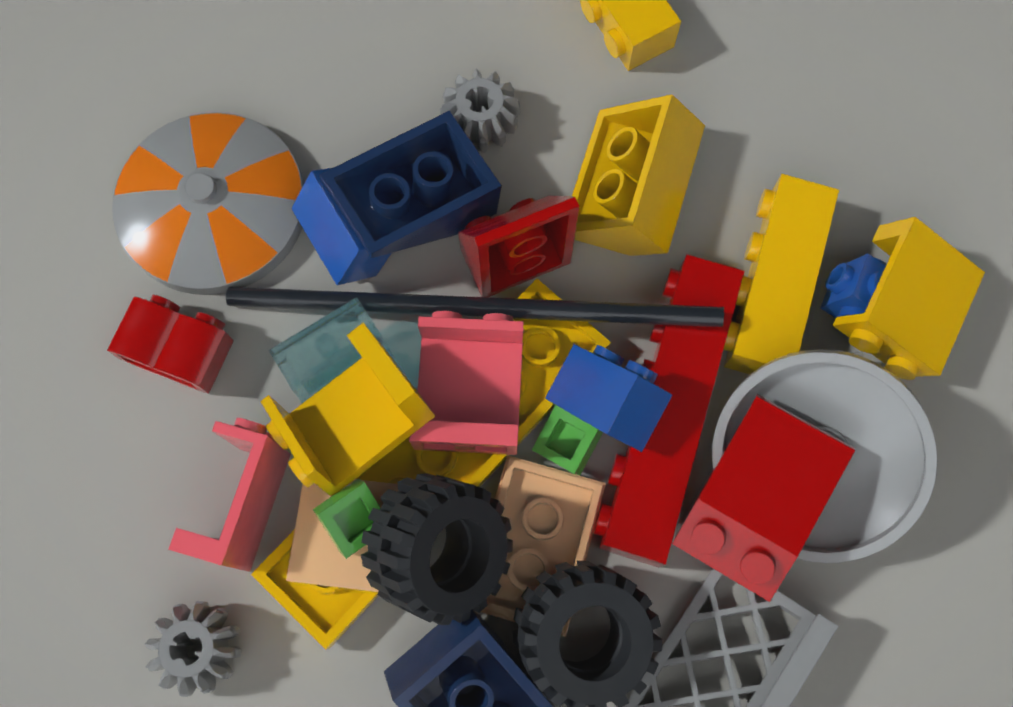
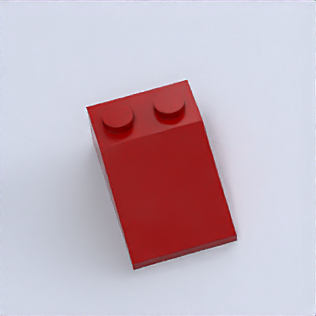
[458,195,579,297]
[672,394,855,602]

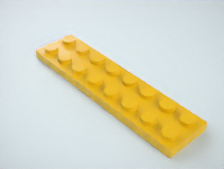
[251,278,611,650]

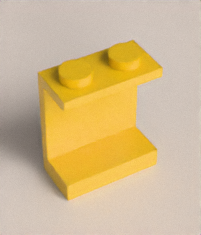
[833,217,985,380]
[260,323,435,497]

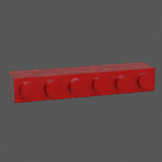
[594,254,745,568]

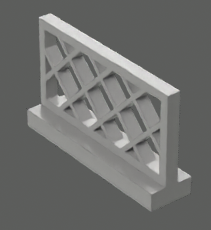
[624,569,839,707]

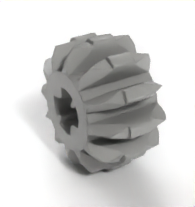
[440,68,520,153]
[145,601,242,697]

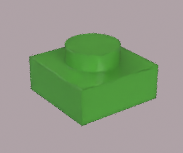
[532,405,603,476]
[313,478,380,559]

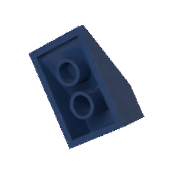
[320,111,502,258]
[384,610,555,707]

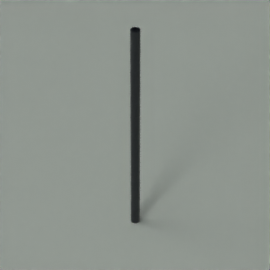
[226,287,724,327]

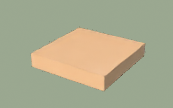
[286,479,398,592]

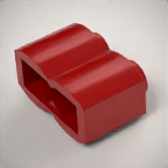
[107,294,234,394]

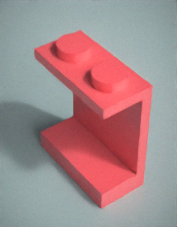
[409,311,523,455]
[168,418,291,572]

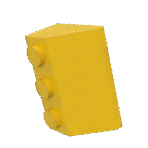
[572,94,705,256]

